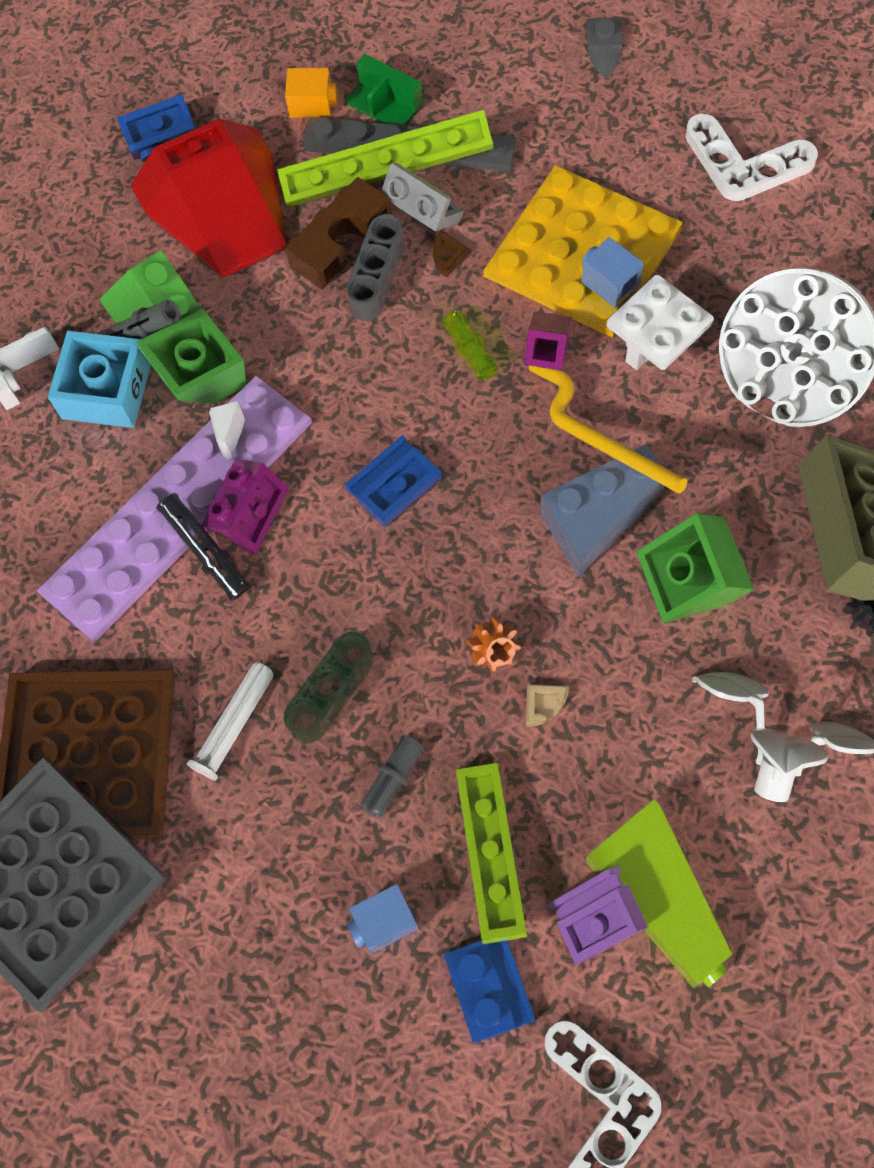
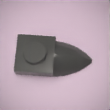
[586,17,622,78]

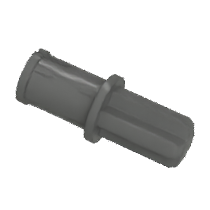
[361,735,425,818]

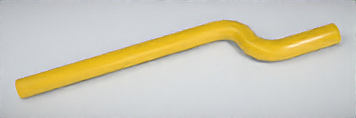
[529,366,687,494]

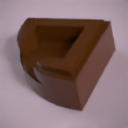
[433,230,469,278]

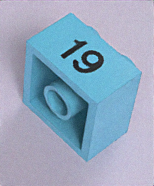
[48,331,151,428]

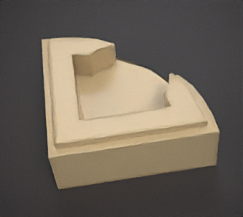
[526,684,569,727]

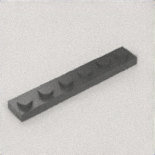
[303,116,516,172]

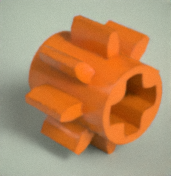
[466,616,521,672]

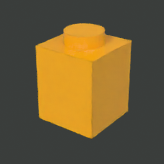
[285,68,338,118]

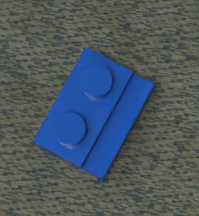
[345,435,441,528]
[444,940,536,1044]

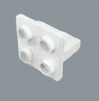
[607,275,714,370]

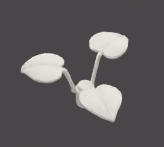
[692,672,874,802]

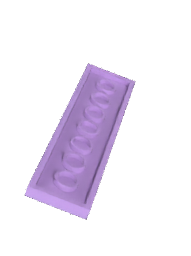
[37,376,312,643]

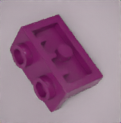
[202,460,289,554]

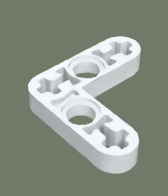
[685,114,818,201]
[544,1021,661,1168]

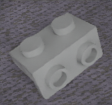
[381,163,464,232]

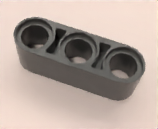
[346,214,404,321]

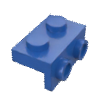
[117,94,197,162]

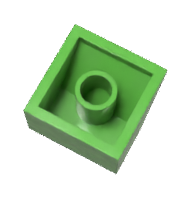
[99,250,201,340]
[136,308,246,404]
[636,513,754,624]

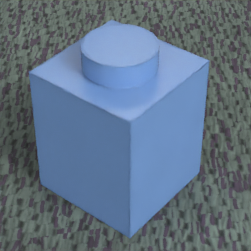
[582,237,644,308]
[347,884,419,954]

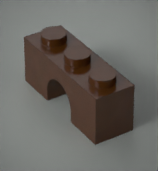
[285,177,393,290]

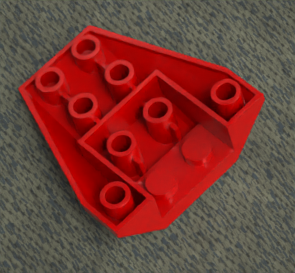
[130,118,287,278]

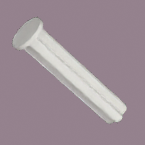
[187,662,273,781]

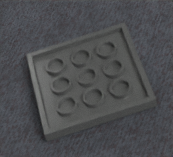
[0,757,168,1013]

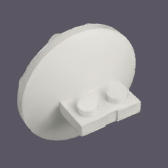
[719,267,874,427]

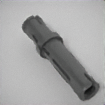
[94,300,180,339]

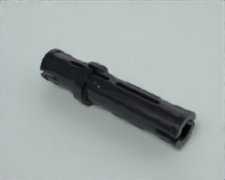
[156,493,251,601]

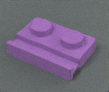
[548,866,648,965]

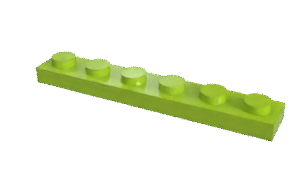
[277,110,494,207]

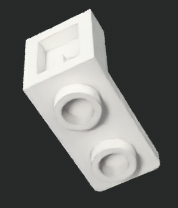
[0,327,59,410]

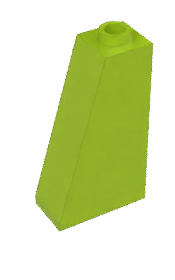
[585,799,732,988]

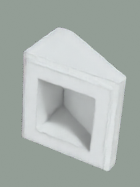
[209,402,245,460]

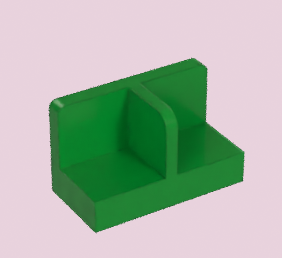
[345,53,423,126]

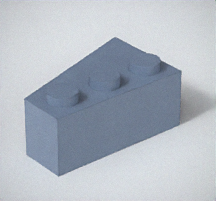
[540,444,665,578]

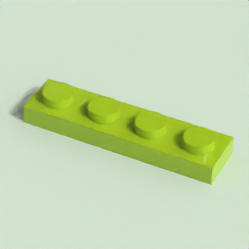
[456,763,527,944]

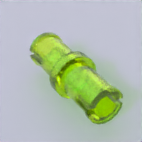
[442,310,498,381]

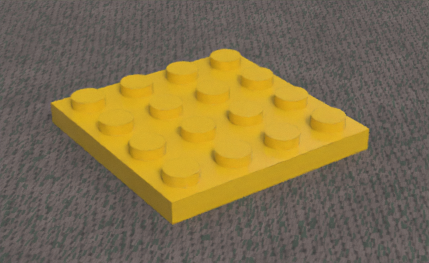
[483,165,683,338]

